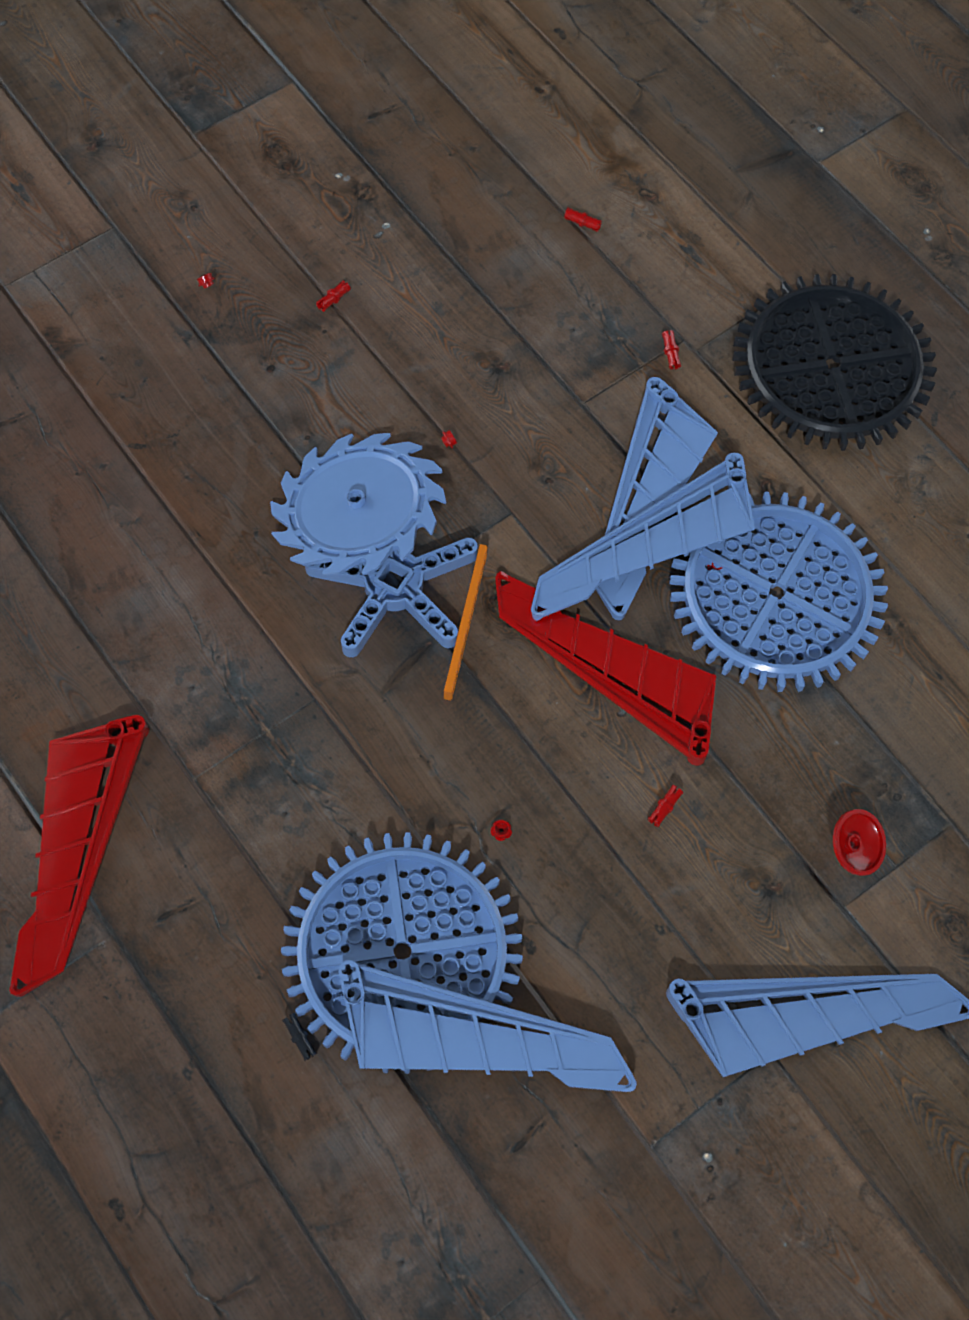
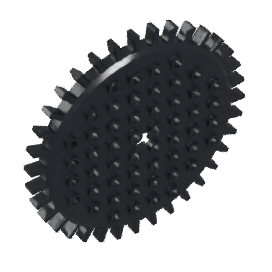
[732,274,937,451]

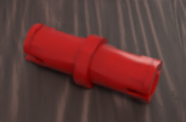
[564,207,602,232]
[316,281,351,312]
[662,330,681,370]
[647,785,684,827]

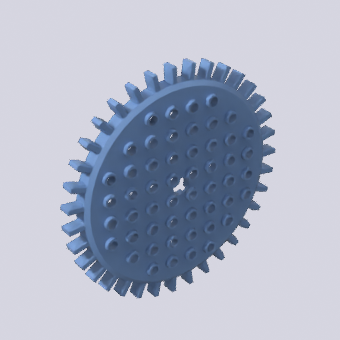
[669,492,888,692]
[281,832,523,1074]

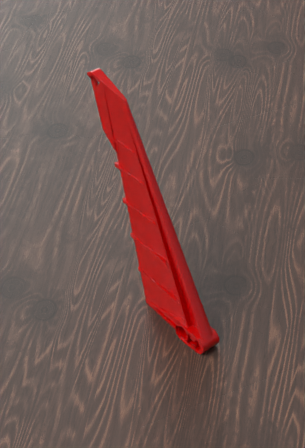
[495,571,716,766]
[9,715,149,997]

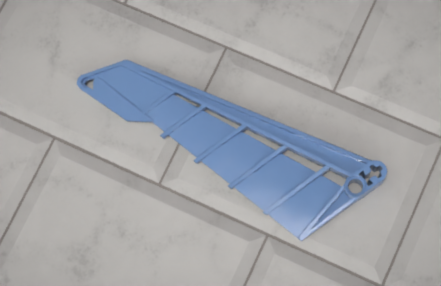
[596,377,718,621]
[531,453,755,621]
[338,960,636,1092]
[666,974,969,1077]

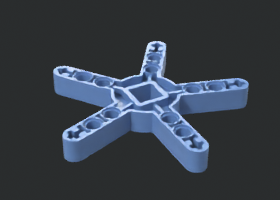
[305,538,478,657]

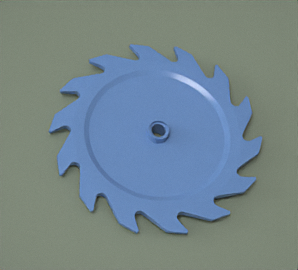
[270,433,446,576]

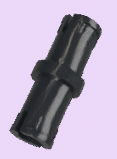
[282,1013,318,1061]

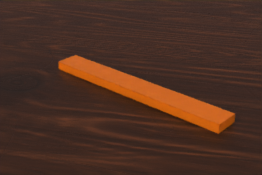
[444,544,488,701]

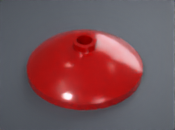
[833,809,886,876]

